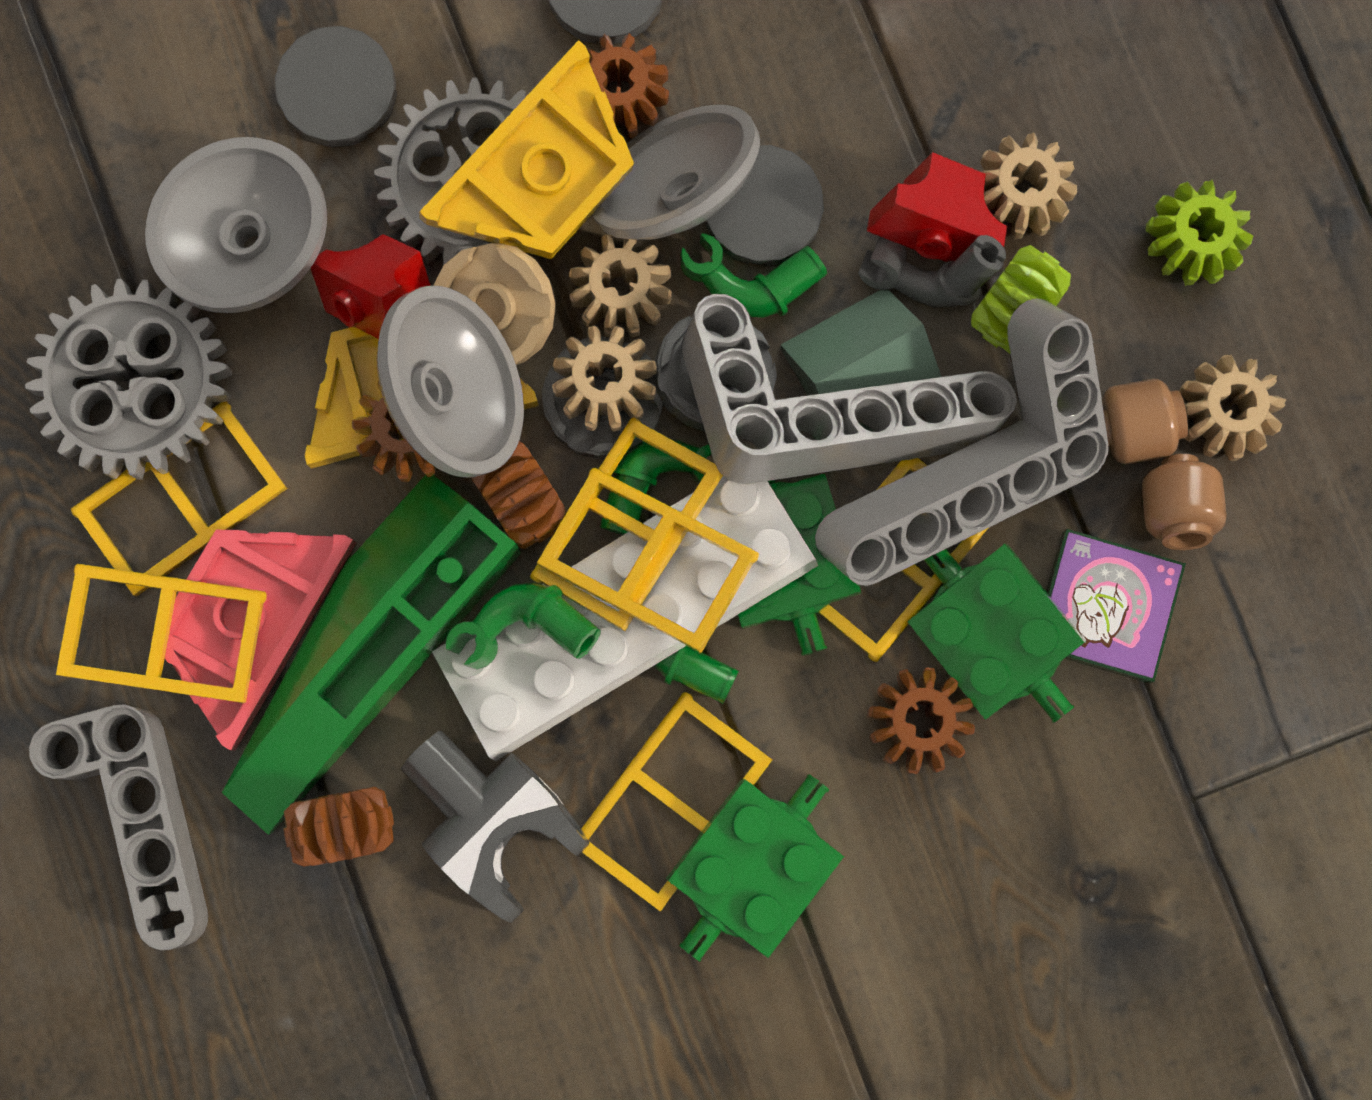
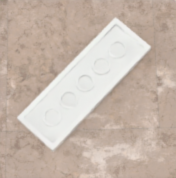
[432,476,818,761]

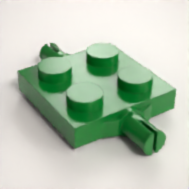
[738,473,861,656]
[907,544,1086,724]
[666,774,844,962]

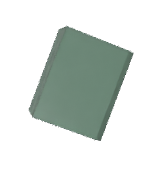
[780,289,941,432]

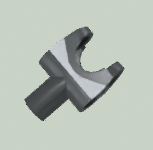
[401,731,589,923]

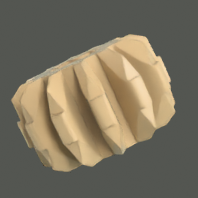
[980,132,1077,240]
[569,234,672,338]
[552,326,657,432]
[1179,355,1286,461]

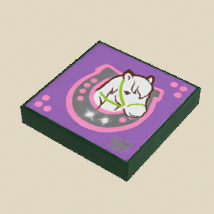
[1046,529,1186,684]

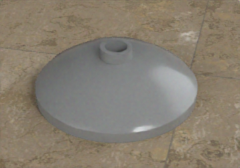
[592,105,760,240]
[145,137,327,313]
[377,286,524,478]

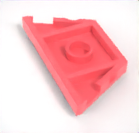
[152,529,356,751]

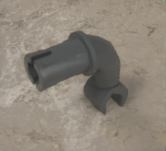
[858,235,1006,308]

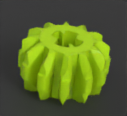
[1146,180,1254,286]
[971,245,1071,354]

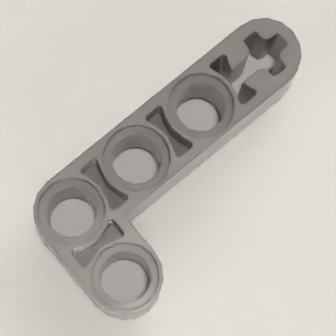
[29,705,208,950]

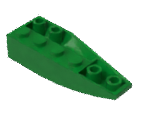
[222,475,521,835]

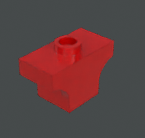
[867,152,1007,262]
[310,234,431,340]

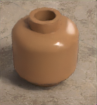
[1102,378,1188,465]
[1142,454,1227,550]

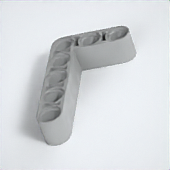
[682,294,1017,484]
[815,298,1108,586]

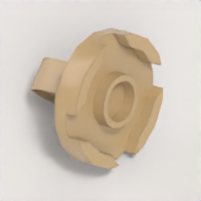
[433,243,556,365]

